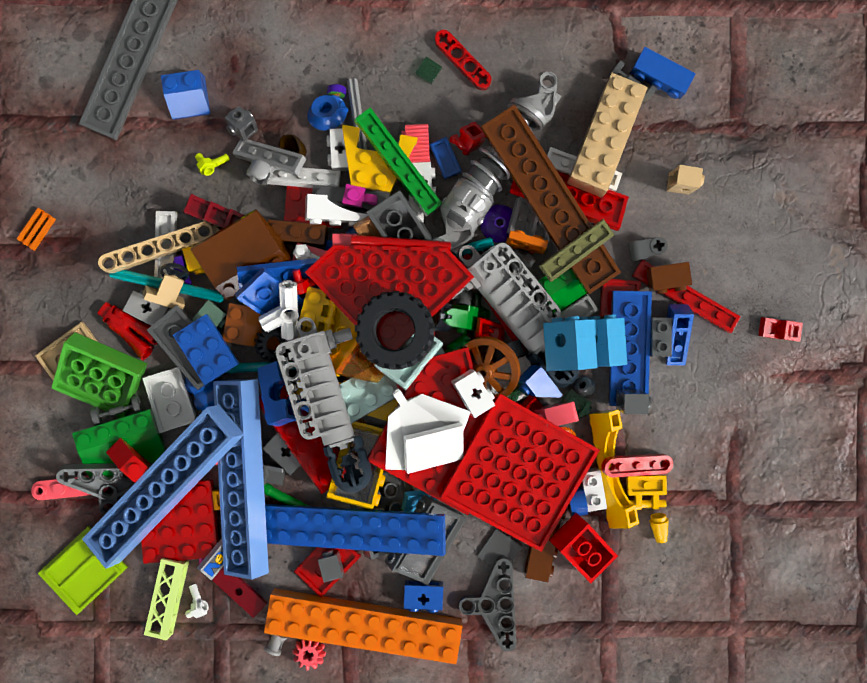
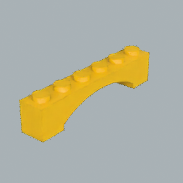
[589,410,639,529]

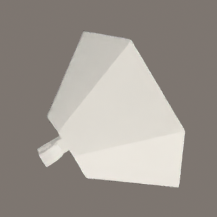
[385,388,471,470]

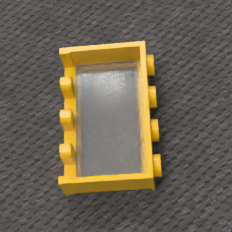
[327,422,386,510]

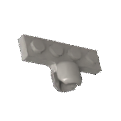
[233,139,306,185]

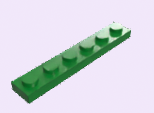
[354,107,442,216]

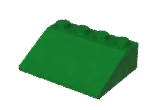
[72,409,166,477]

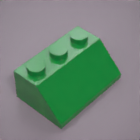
[535,269,586,314]

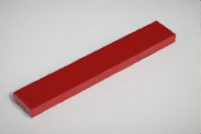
[632,259,741,333]

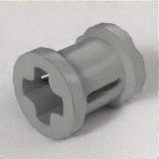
[264,634,287,656]

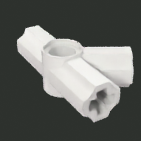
[259,280,299,341]

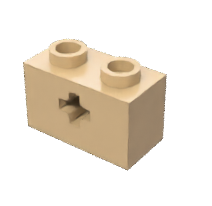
[666,165,705,195]

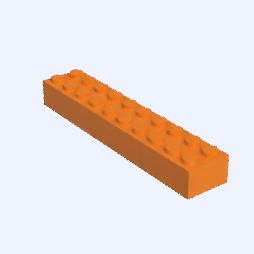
[264,588,463,664]

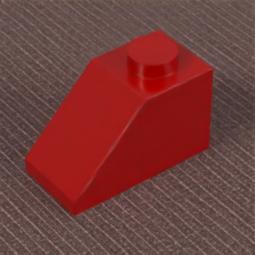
[106,437,150,483]

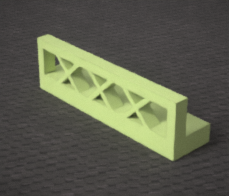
[144,558,190,640]

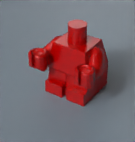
[449,121,486,156]

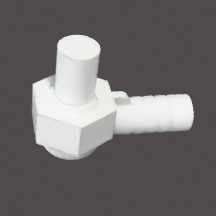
[293,244,320,260]
[185,584,209,618]

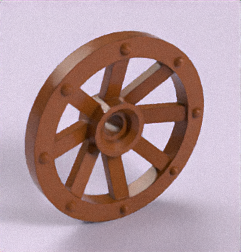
[462,336,520,397]

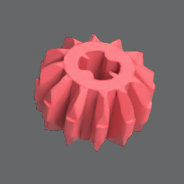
[293,639,326,670]

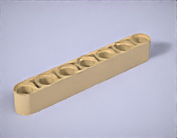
[98,222,220,274]

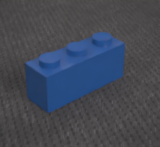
[630,47,696,99]

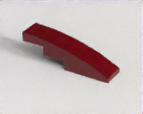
[183,194,245,229]

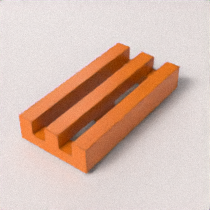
[17,208,56,250]

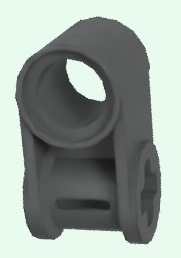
[628,237,668,261]

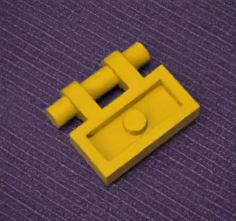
[299,287,338,331]
[626,475,667,510]

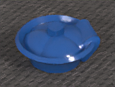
[307,95,349,130]

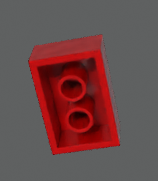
[549,513,618,583]

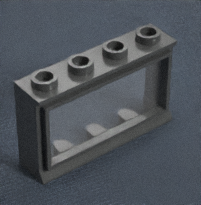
[385,495,467,585]

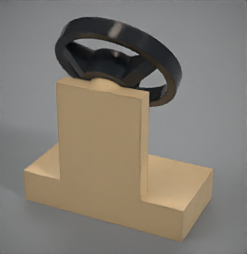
[143,263,189,309]

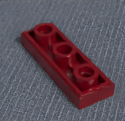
[212,566,268,618]

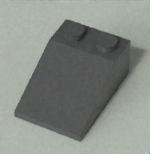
[367,190,433,240]

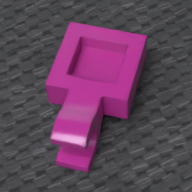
[342,184,378,208]

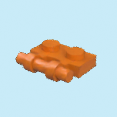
[505,230,548,254]

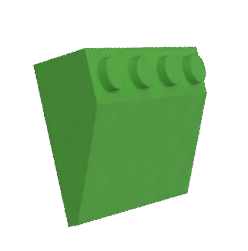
[52,332,148,418]

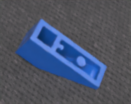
[666,304,694,365]

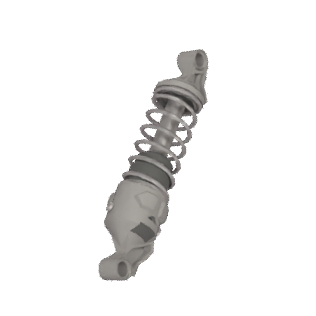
[432,72,562,255]

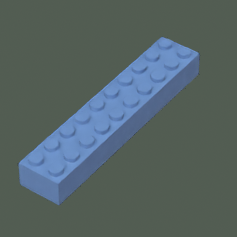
[213,379,269,580]
[82,405,244,569]

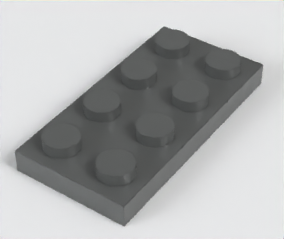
[147,305,204,390]

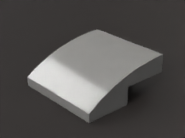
[507,197,549,240]

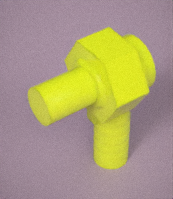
[195,153,230,176]

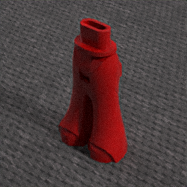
[97,302,157,361]

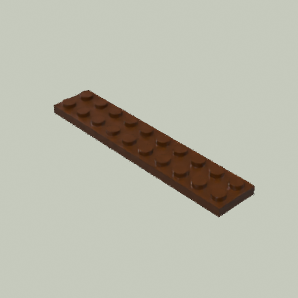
[480,104,621,294]

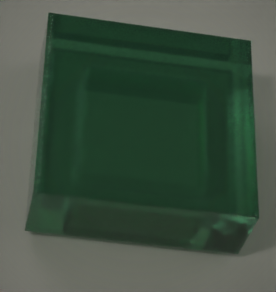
[416,57,442,85]

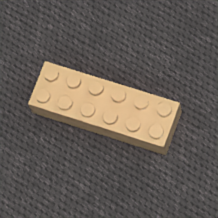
[566,73,648,198]

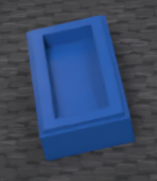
[429,137,462,180]

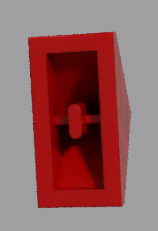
[474,318,504,341]

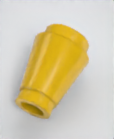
[649,513,669,543]

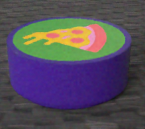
[327,84,346,99]

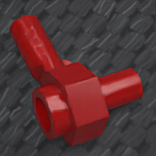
[292,269,316,295]

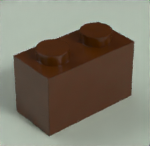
[646,262,692,294]

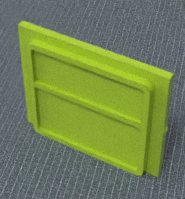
[38,526,128,615]

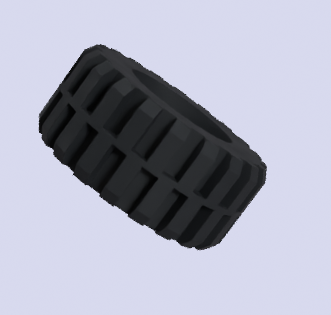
[355,291,435,370]

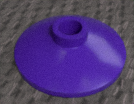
[480,205,513,243]

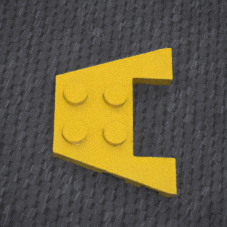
[342,125,418,193]

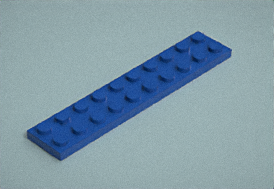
[265,504,446,556]

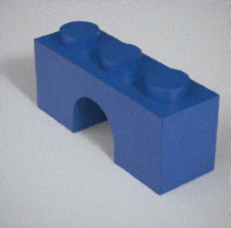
[257,361,296,427]

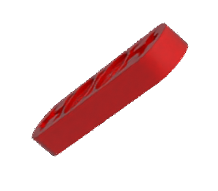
[435,29,492,91]

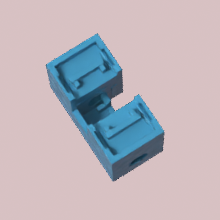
[543,315,627,371]

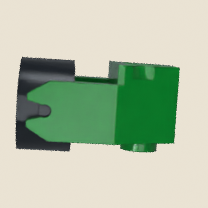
[432,303,479,334]

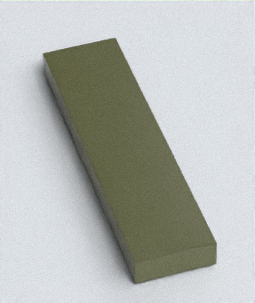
[539,219,614,282]

